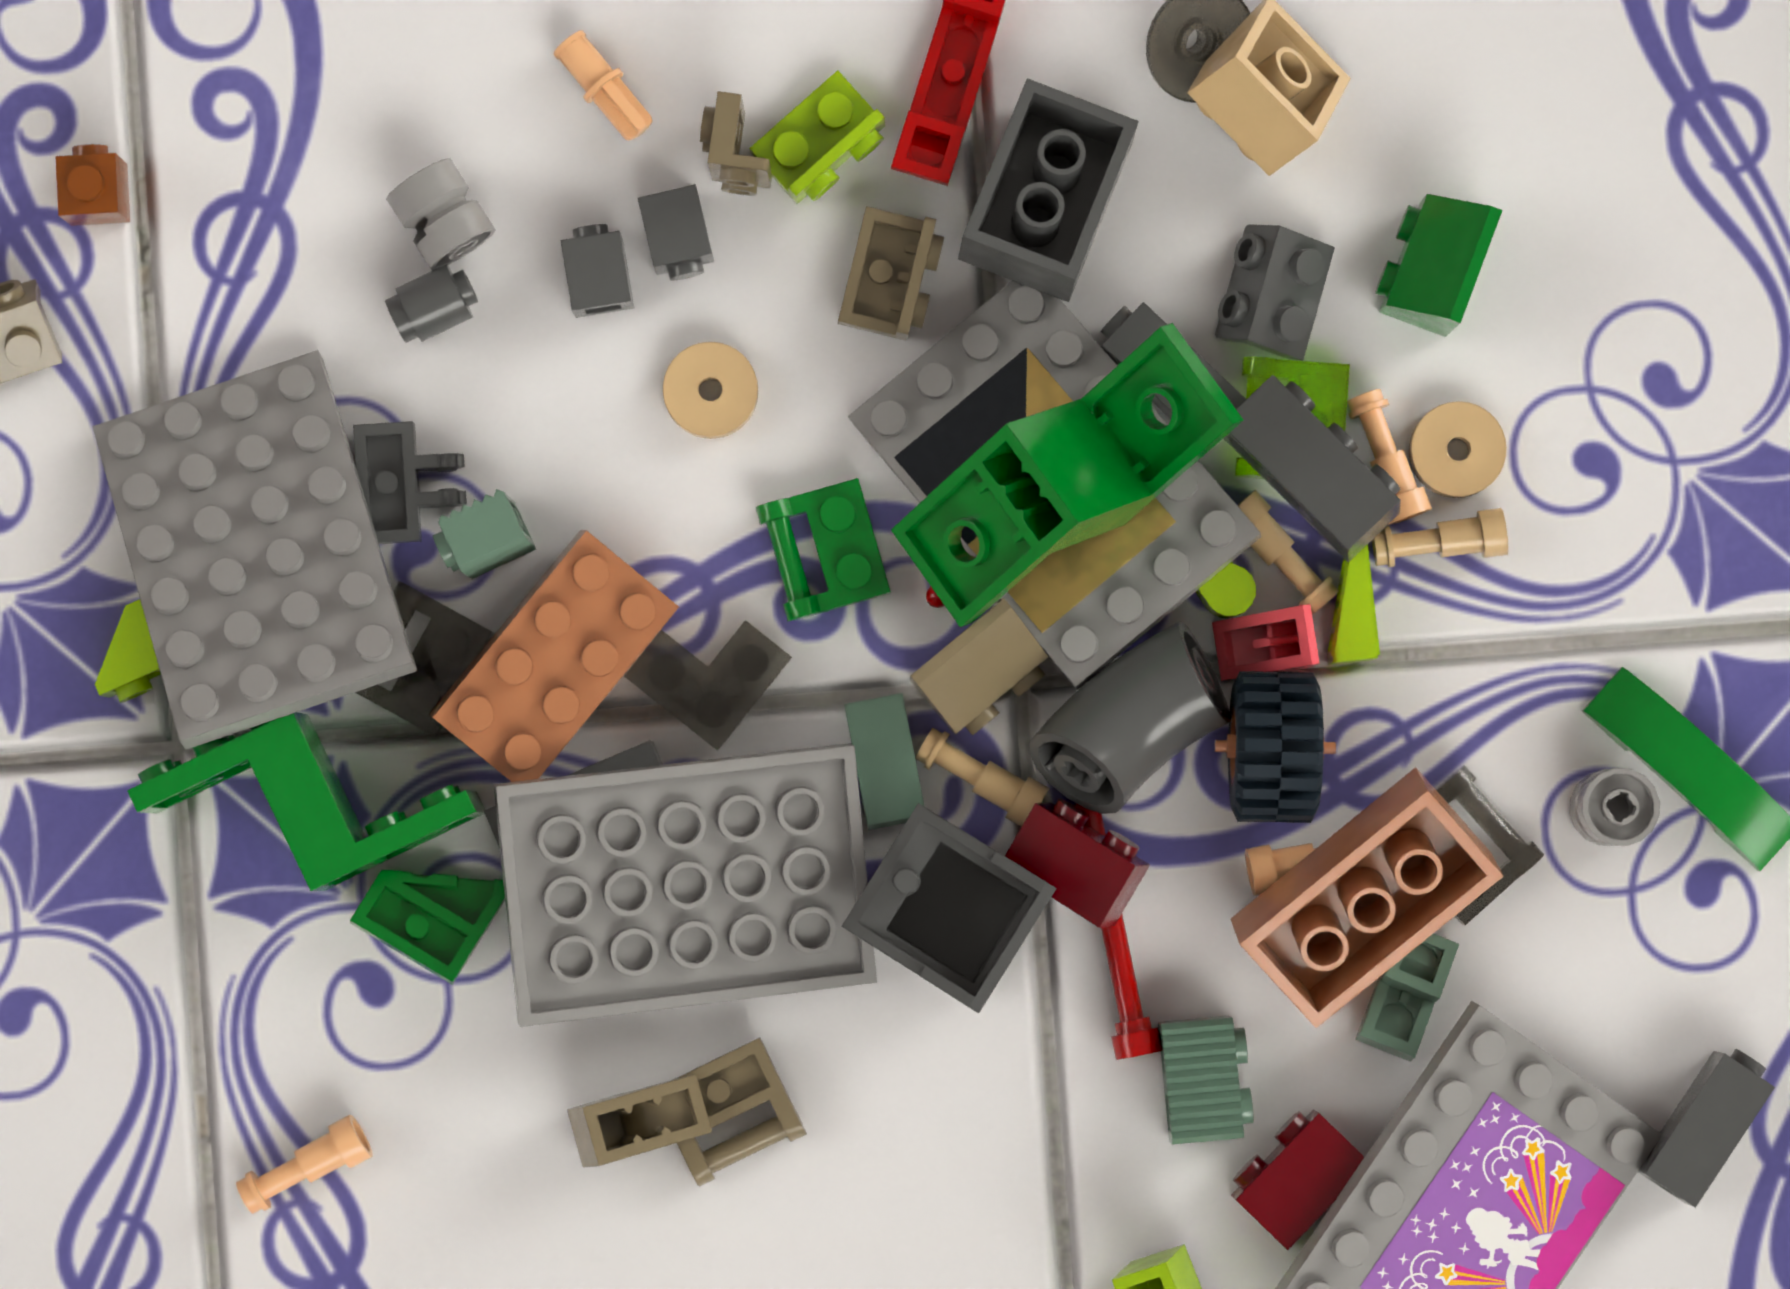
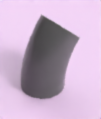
[1029,621,1231,814]

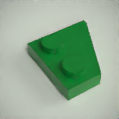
[350,870,505,985]

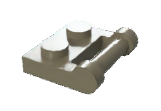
[675,1037,807,1187]

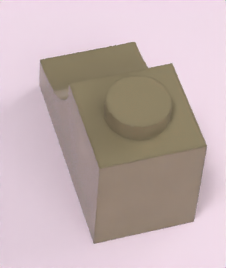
[567,1074,712,1167]

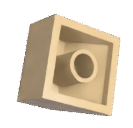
[1187,0,1351,176]

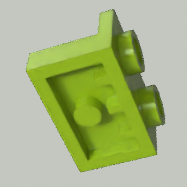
[749,70,885,204]

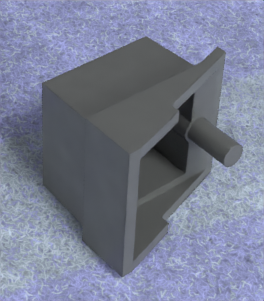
[841,803,1057,1013]

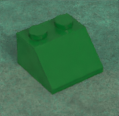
[1375,194,1503,337]

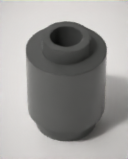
[385,264,479,343]

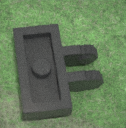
[353,421,467,544]

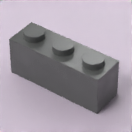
[1223,375,1401,562]

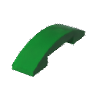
[1582,667,1790,871]

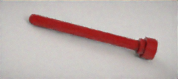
[1075,803,1163,1060]

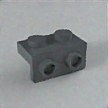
[1215,224,1335,361]

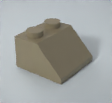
[910,598,1048,736]

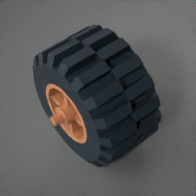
[1214,671,1336,823]

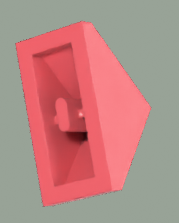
[1212,604,1320,681]

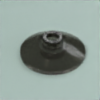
[1146,0,1250,103]

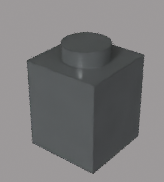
[637,184,714,281]
[560,224,634,318]

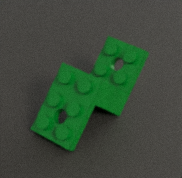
[891,323,1244,627]
[127,712,485,891]

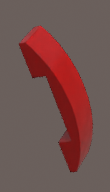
[891,0,1006,186]

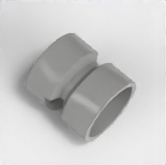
[386,158,496,271]
[1569,768,1660,846]

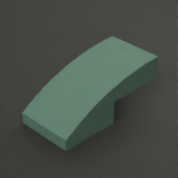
[844,693,925,830]
[1355,933,1459,1062]

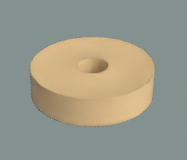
[663,342,758,439]
[1409,401,1507,498]

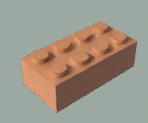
[429,530,679,782]
[1230,767,1504,1028]

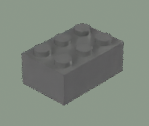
[958,78,1139,302]

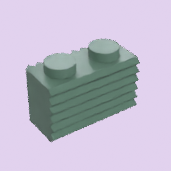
[432,489,536,579]
[1158,1016,1254,1145]

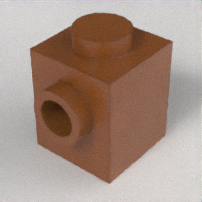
[55,144,130,226]

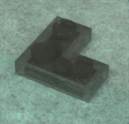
[624,620,792,751]

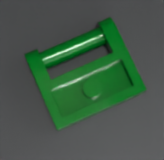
[755,478,891,622]

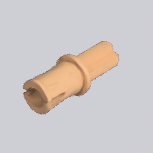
[553,30,652,141]

